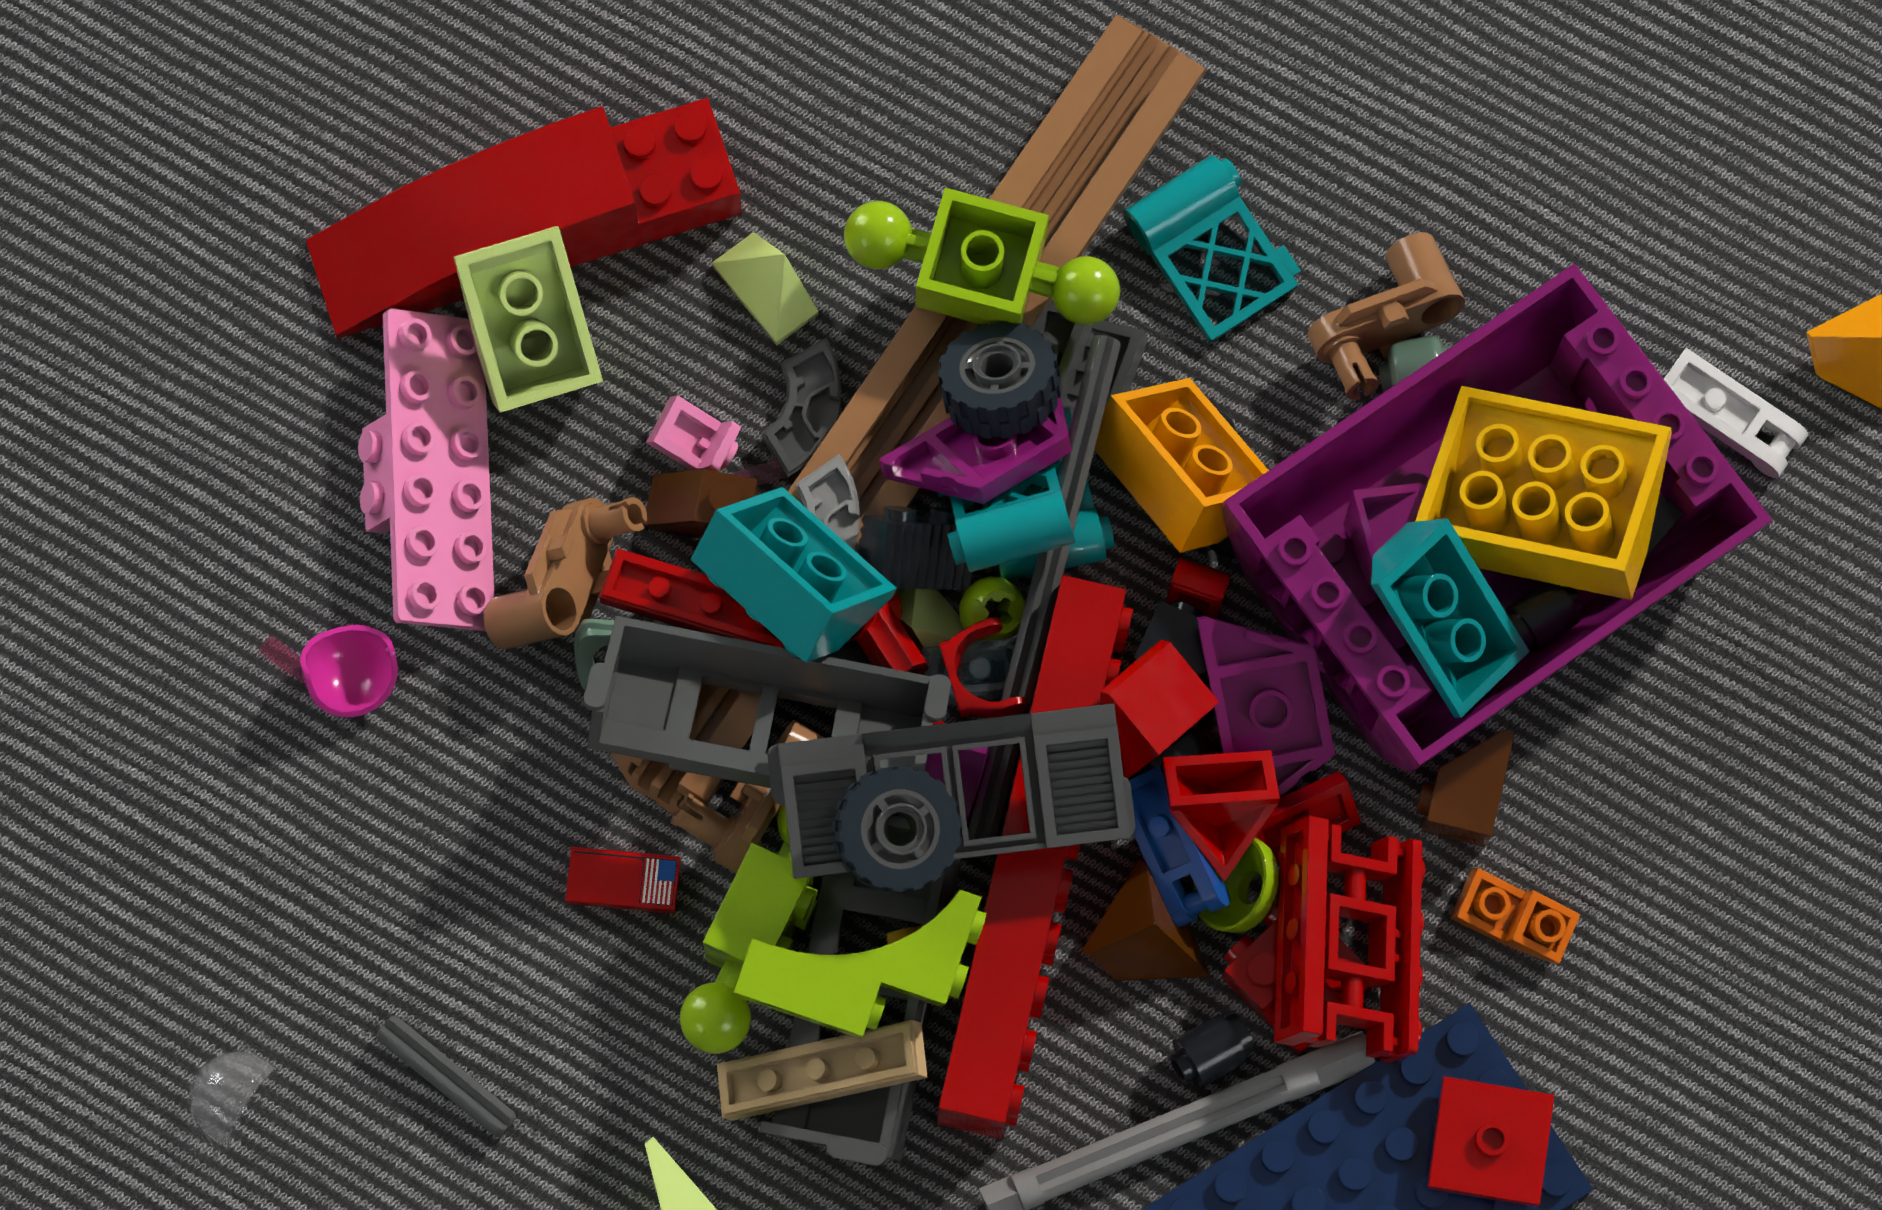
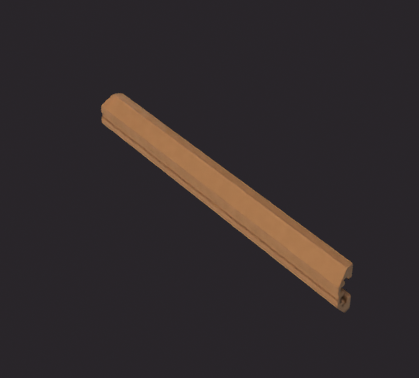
[611,15,1208,814]

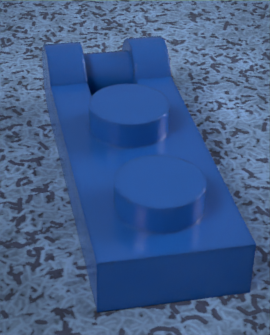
[1129,765,1230,927]

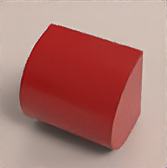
[1165,557,1231,619]

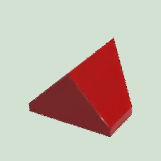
[1162,750,1280,882]

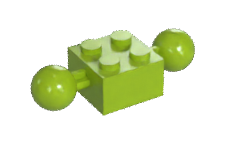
[844,188,1120,325]
[680,805,818,1054]

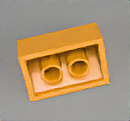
[1094,378,1269,553]

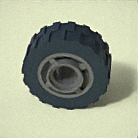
[938,321,1061,439]
[832,766,963,892]

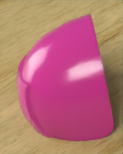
[300,625,398,718]

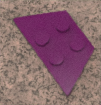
[879,398,1072,504]
[1196,616,1335,797]

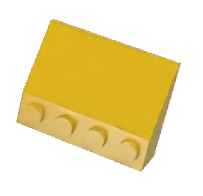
[1415,386,1672,601]

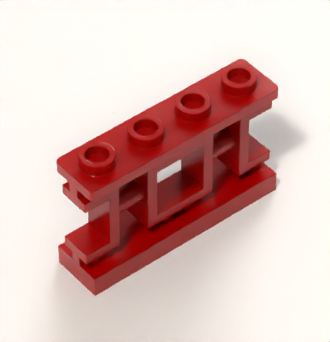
[1274,815,1425,1063]

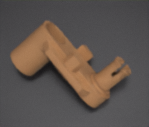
[1307,232,1466,400]
[484,497,647,649]
[670,719,824,874]

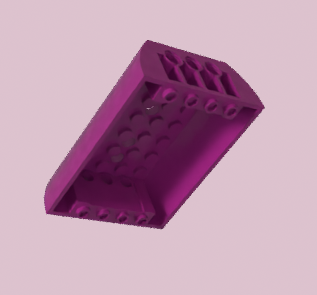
[1223,263,1773,771]

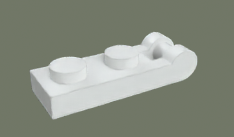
[1664,348,1808,478]

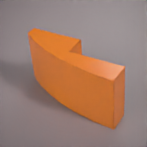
[1450,868,1581,964]

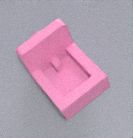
[646,395,741,472]

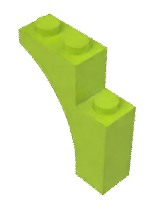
[732,890,987,1039]

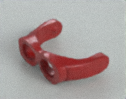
[939,617,1027,719]

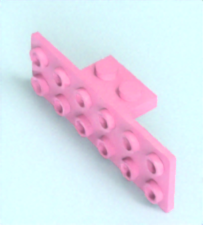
[358,309,494,631]

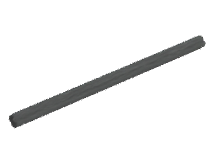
[968,335,1121,857]

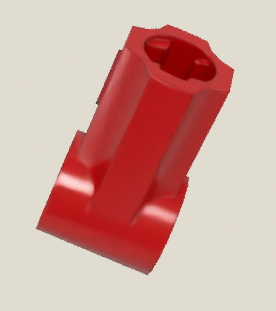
[848,592,929,675]

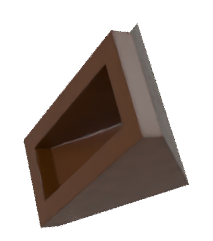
[1081,860,1211,981]

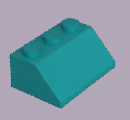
[690,487,897,663]
[1371,518,1530,718]

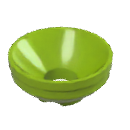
[1193,838,1279,933]

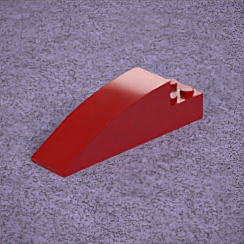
[306,98,742,339]

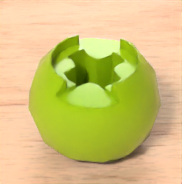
[959,576,1026,645]

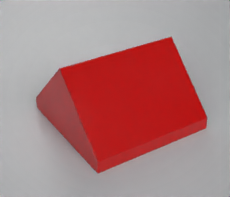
[1100,640,1219,779]

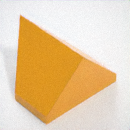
[1806,294,1882,409]

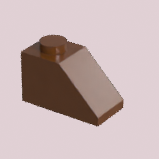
[643,469,759,539]
[1415,729,1515,847]

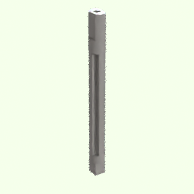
[979,1031,1375,1210]

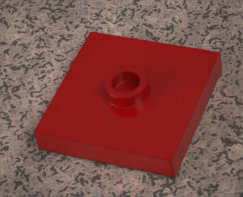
[1426,1076,1555,1207]

